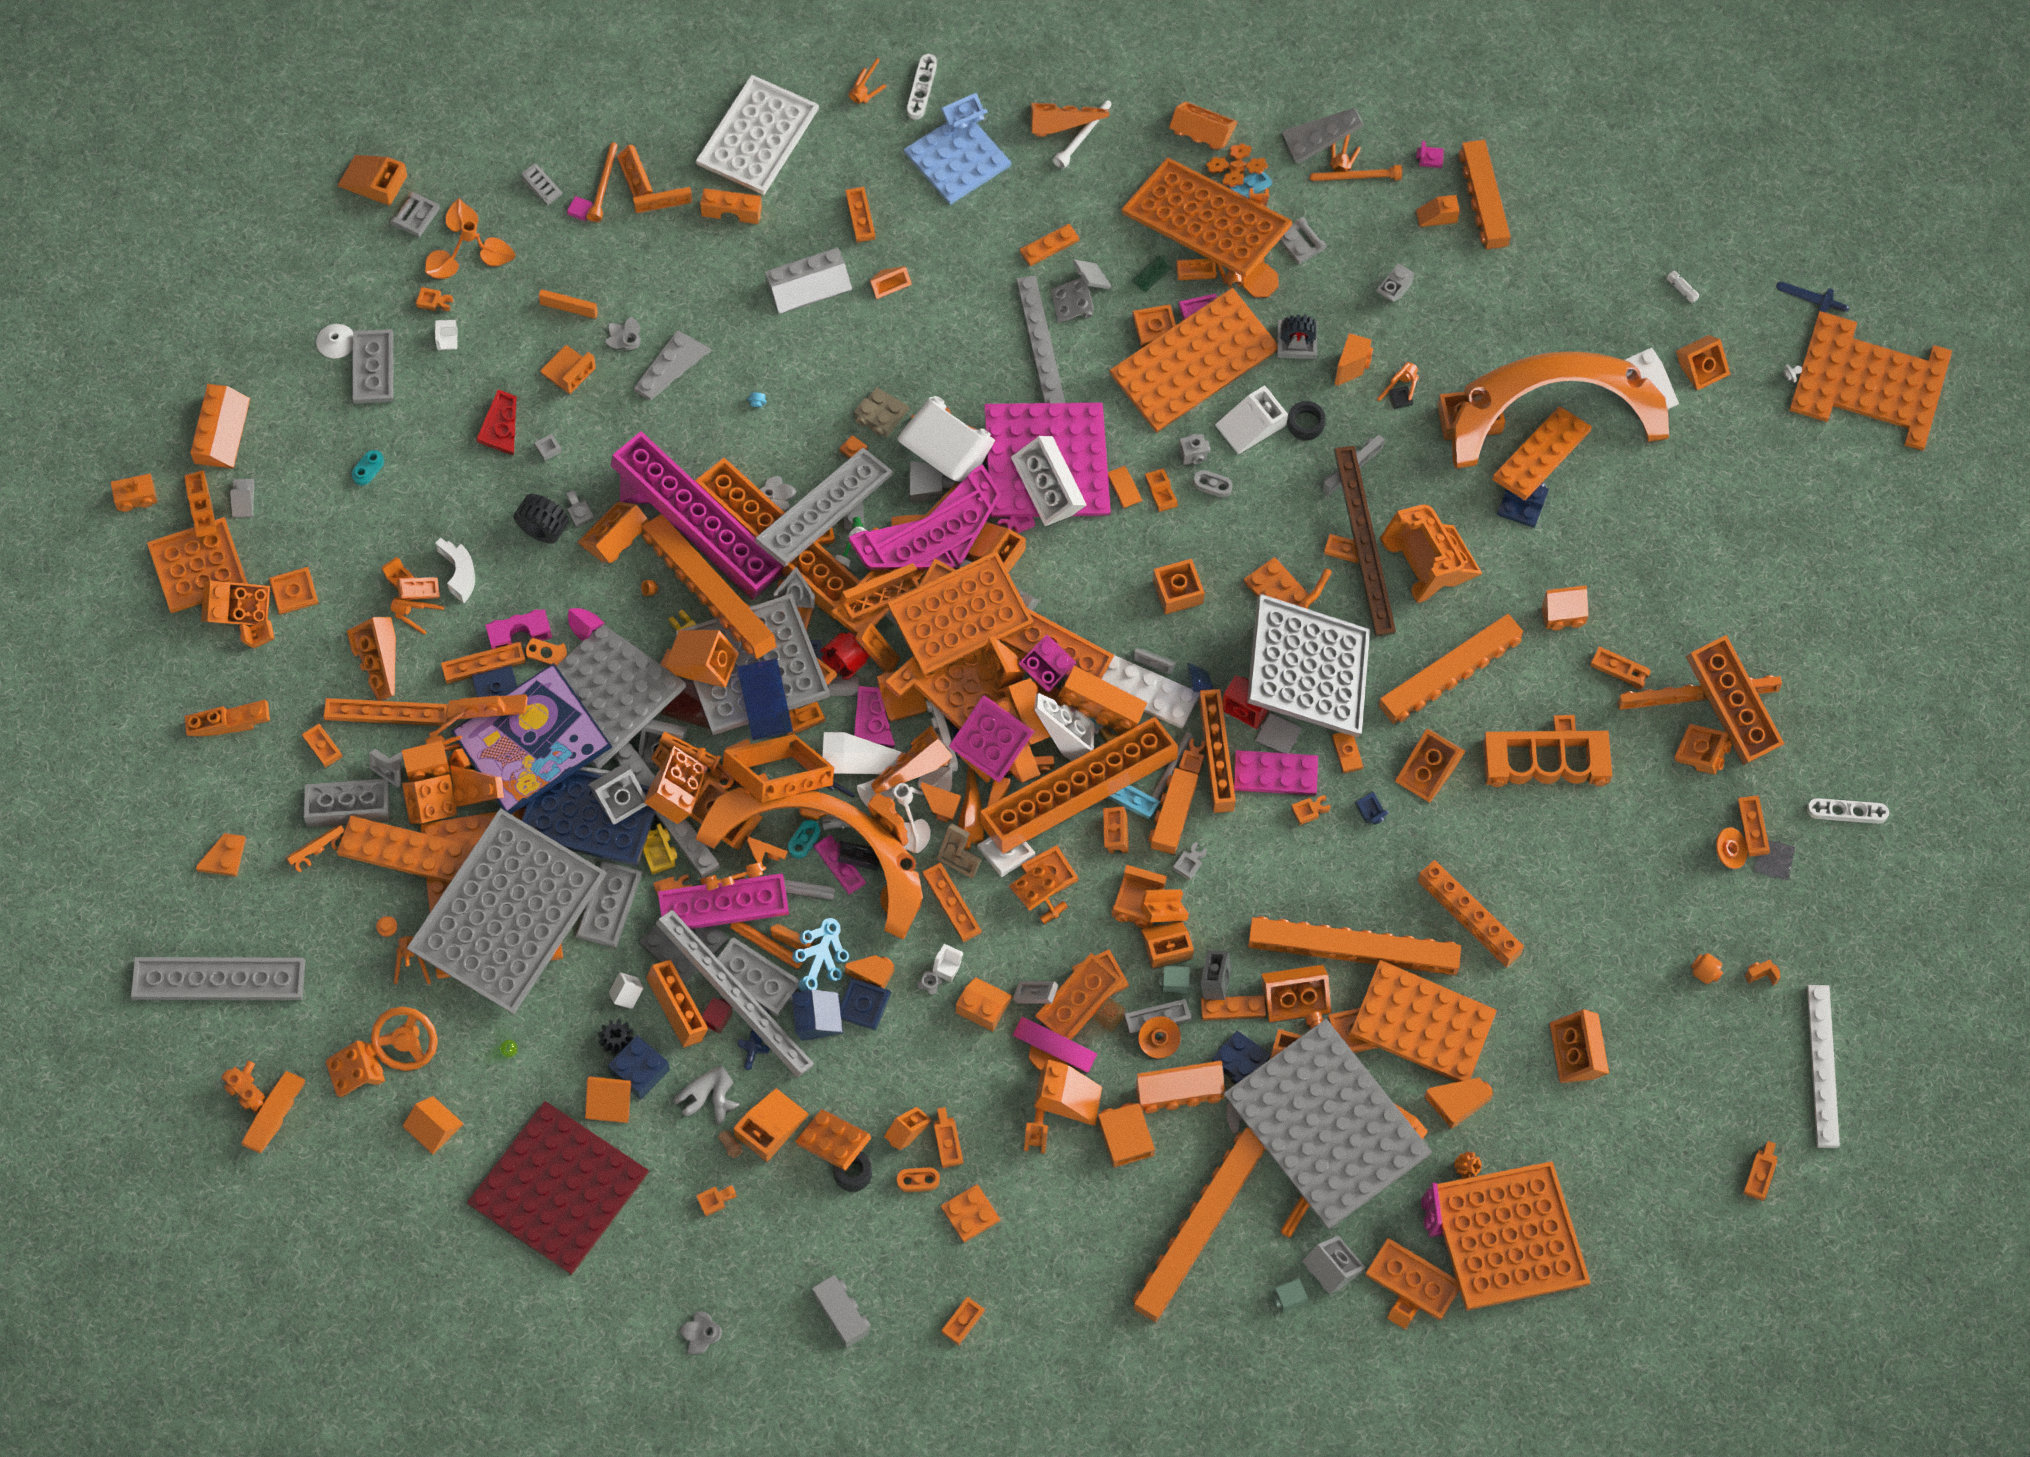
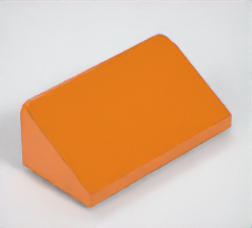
[770,924,815,950]

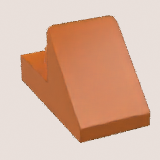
[746,836,788,863]

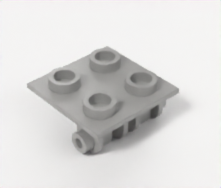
[1051,277,1094,323]

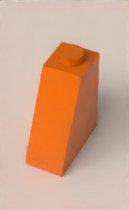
[1424,1077,1493,1129]

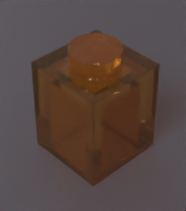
[1095,997,1125,1033]

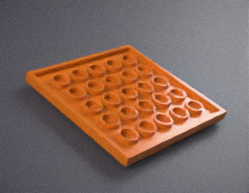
[1437,1161,1591,1311]

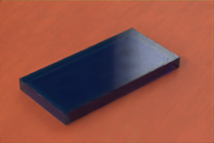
[737,658,793,740]

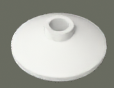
[316,324,353,358]

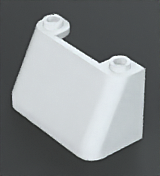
[898,396,995,482]

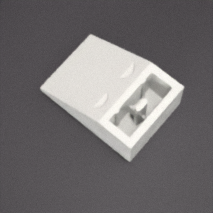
[1215,386,1288,454]

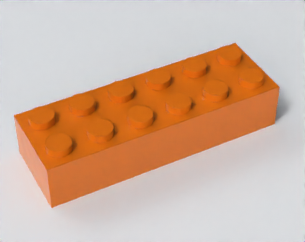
[1685,635,1784,765]

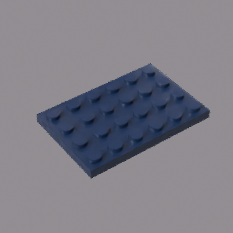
[522,770,656,866]

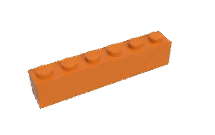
[1458,140,1511,249]
[1199,689,1236,813]

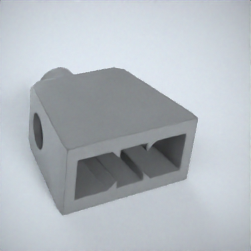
[910,461,954,504]

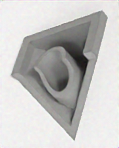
[774,567,815,608]

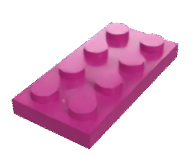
[1234,750,1318,796]

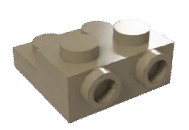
[854,387,909,438]

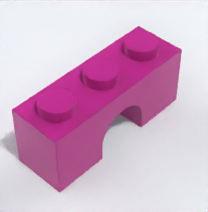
[485,609,552,649]

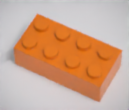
[1055,666,1147,735]

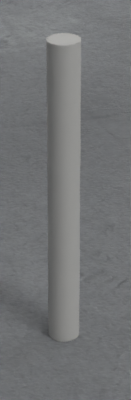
[1151,732,1193,800]

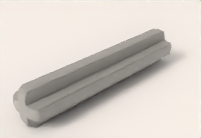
[784,880,835,900]

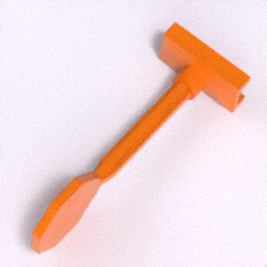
[1243,188,1279,298]
[1024,1045,1067,1154]

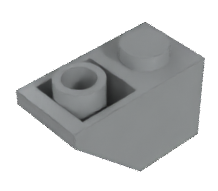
[1376,263,1414,302]

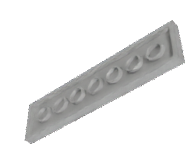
[755,448,893,567]
[131,957,306,1000]

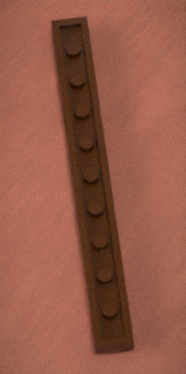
[1334,446,1396,637]

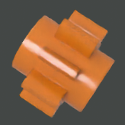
[1455,1151,1482,1178]

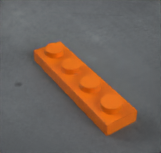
[441,642,526,684]
[922,862,981,942]

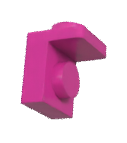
[1416,141,1444,168]

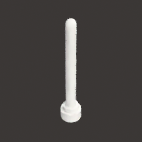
[1053,100,1111,169]

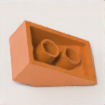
[1395,729,1465,803]
[1034,1059,1102,1126]

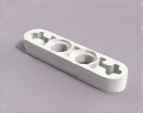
[907,54,937,120]
[1807,798,1889,824]

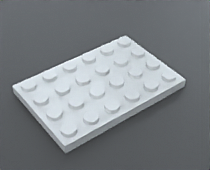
[696,75,819,195]

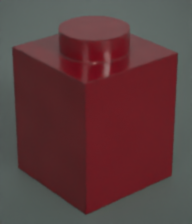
[701,997,733,1034]

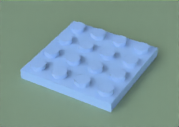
[904,120,1011,205]

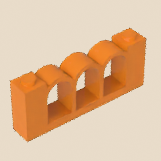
[1483,731,1612,787]

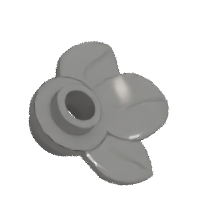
[605,317,641,350]
[760,476,797,511]
[679,1311,722,1354]

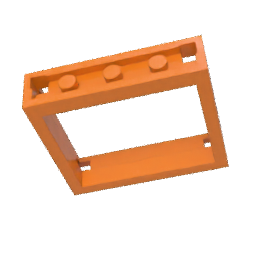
[723,734,834,802]

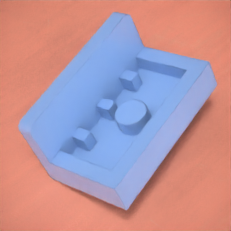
[941,93,987,131]

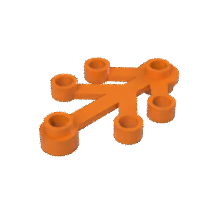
[700,862,766,891]

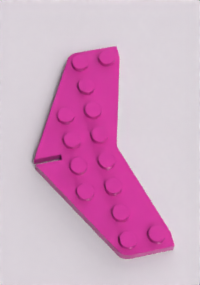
[848,464,1000,570]

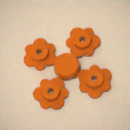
[1207,143,1268,187]

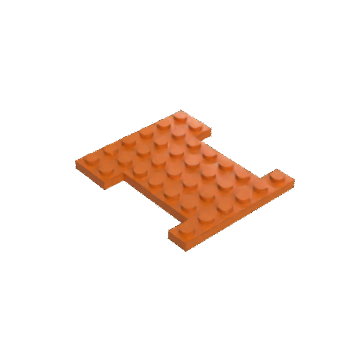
[1789,311,1952,451]
[884,647,1062,783]

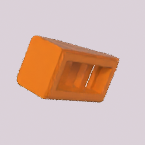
[987,777,1011,807]

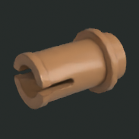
[718,1130,743,1158]

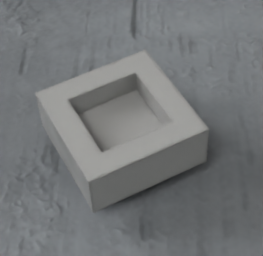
[534,434,562,461]

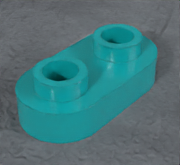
[352,450,384,485]
[788,820,820,859]

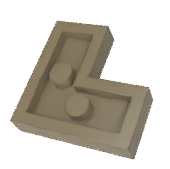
[937,824,982,879]

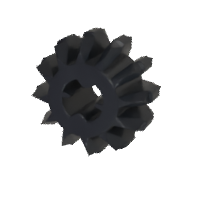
[598,1019,634,1056]

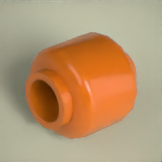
[1691,953,1723,984]

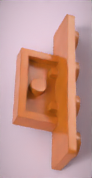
[447,694,528,720]

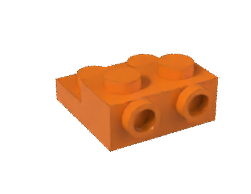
[1674,724,1732,775]
[868,793,909,847]

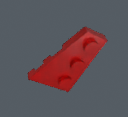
[476,389,517,455]

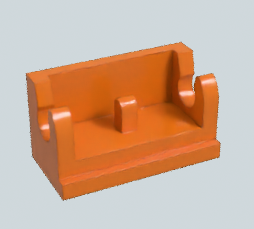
[1103,807,1129,853]

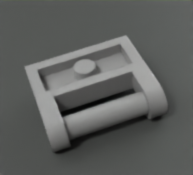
[390,192,440,238]
[1279,217,1327,265]

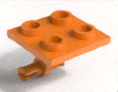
[1009,862,1068,925]

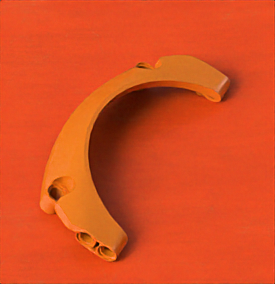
[1451,352,1669,469]
[695,785,923,940]

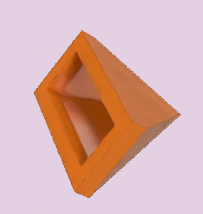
[870,266,912,299]

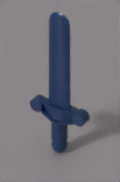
[1776,282,1849,313]
[737,1008,770,1070]

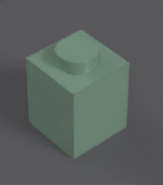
[1159,966,1189,994]
[1272,1279,1308,1313]

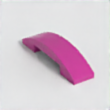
[1013,1017,1098,1073]

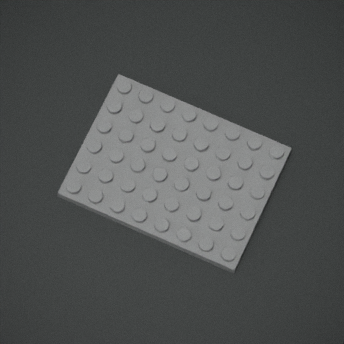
[407,808,607,1015]
[1224,1019,1432,1230]

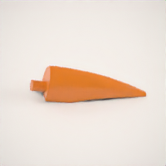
[958,765,984,850]

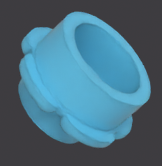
[747,392,767,408]

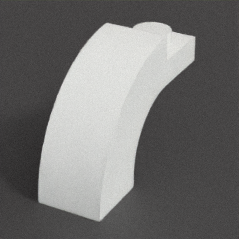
[435,538,475,603]

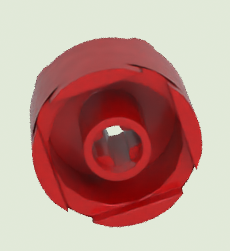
[820,632,869,680]

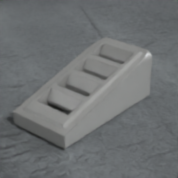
[521,163,562,205]

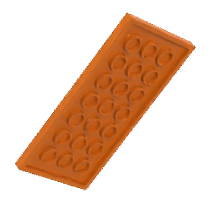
[1122,157,1292,278]
[1109,288,1278,433]

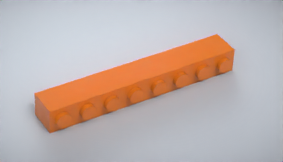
[1379,614,1523,724]

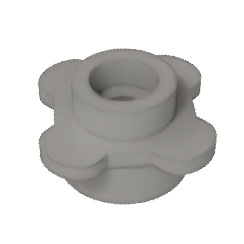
[918,971,942,995]

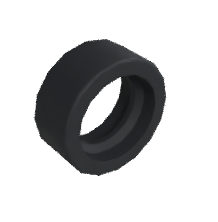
[1287,401,1326,440]

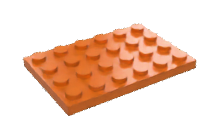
[887,551,1034,676]
[1349,960,1497,1082]

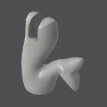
[673,1065,740,1125]

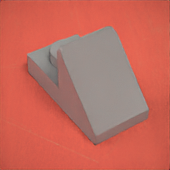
[230,479,255,518]
[369,749,402,787]

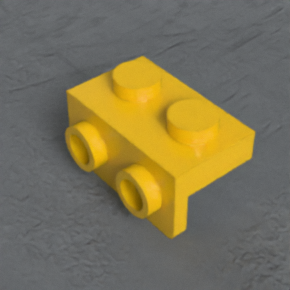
[643,824,677,875]

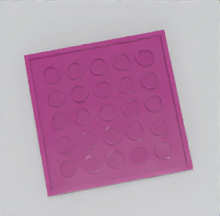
[984,403,1111,518]

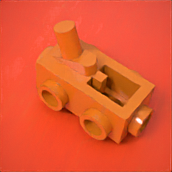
[221,1061,266,1113]

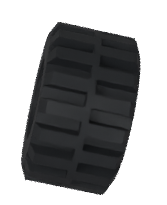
[513,493,569,544]

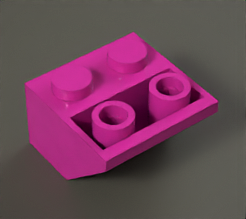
[1019,634,1077,692]

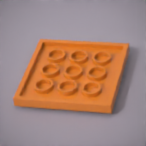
[147,517,248,614]

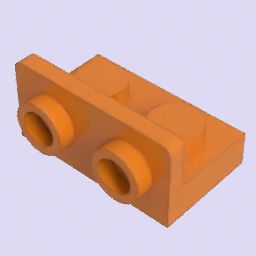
[1140,889,1189,922]

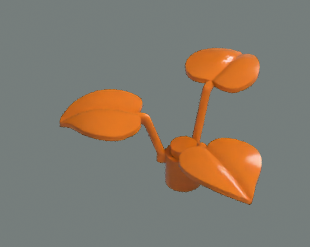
[425,198,515,279]

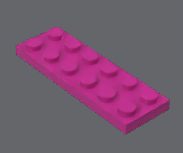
[658,873,789,929]

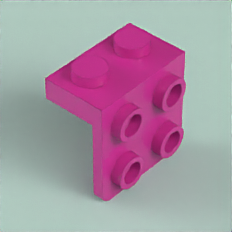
[1421,1183,1443,1237]

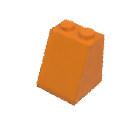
[666,630,739,687]

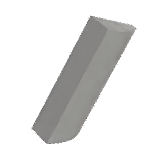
[304,779,390,827]

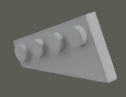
[1282,108,1364,164]
[634,331,711,400]

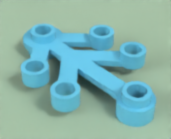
[792,918,849,992]

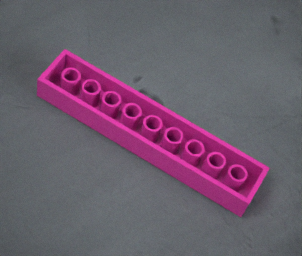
[610,431,784,600]

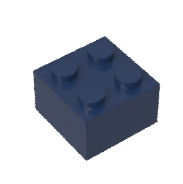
[608,1035,670,1100]

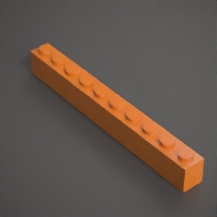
[642,514,777,660]
[1248,916,1461,975]
[1133,1127,1265,1322]

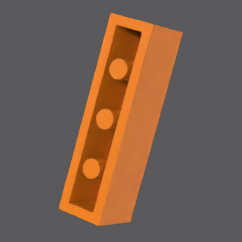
[1148,768,1199,855]
[646,959,708,1048]

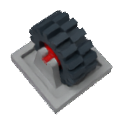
[1277,315,1317,359]

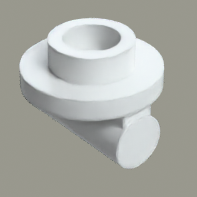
[1783,364,1802,383]

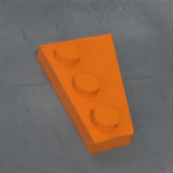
[450,766,504,807]

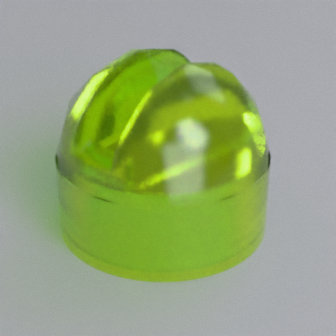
[500,1040,518,1058]

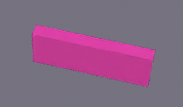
[813,835,866,895]

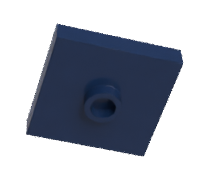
[472,665,517,697]
[840,978,891,1031]

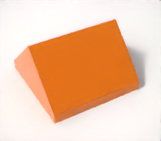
[403,1096,464,1154]

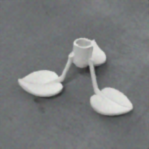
[857,767,953,854]

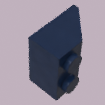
[792,990,843,1041]

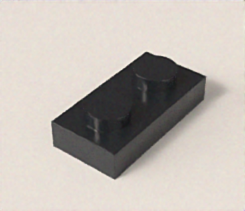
[837,841,879,871]

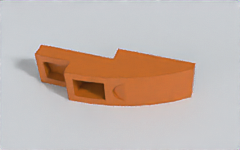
[185,700,270,736]

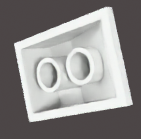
[1625,348,1679,409]

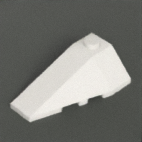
[1035,693,1095,761]
[823,732,903,774]

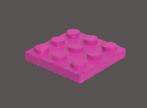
[949,695,1035,782]

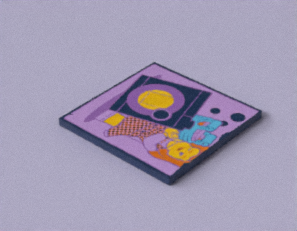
[451,663,612,814]

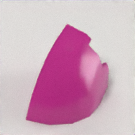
[568,608,605,641]

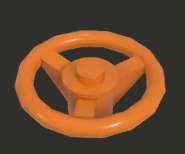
[371,1007,438,1071]

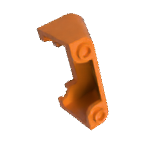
[1379,505,1465,603]

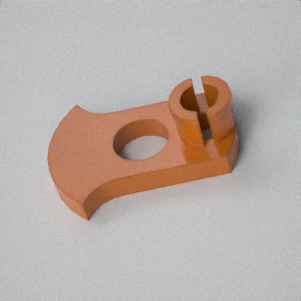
[525,638,567,666]

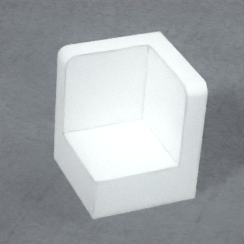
[435,320,457,350]
[932,944,963,982]
[609,972,643,1009]

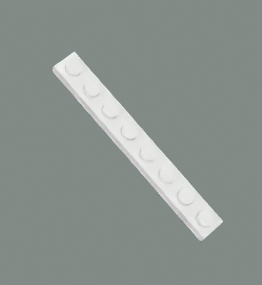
[1807,985,1840,1148]

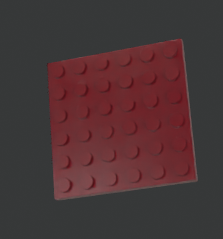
[467,1101,649,1275]

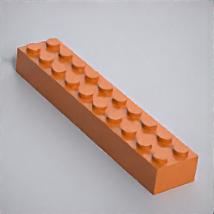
[695,458,860,620]
[980,717,1178,854]

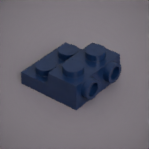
[1497,483,1549,528]
[1212,1030,1271,1085]

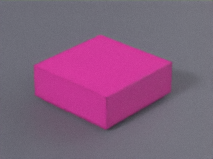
[567,196,593,221]

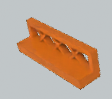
[839,563,920,621]

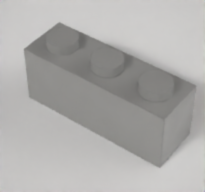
[812,1275,870,1348]

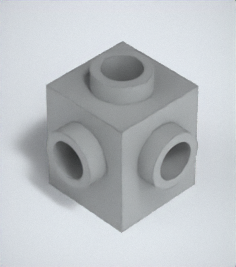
[1179,434,1210,465]

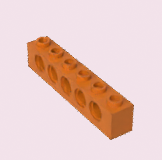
[1417,860,1524,968]

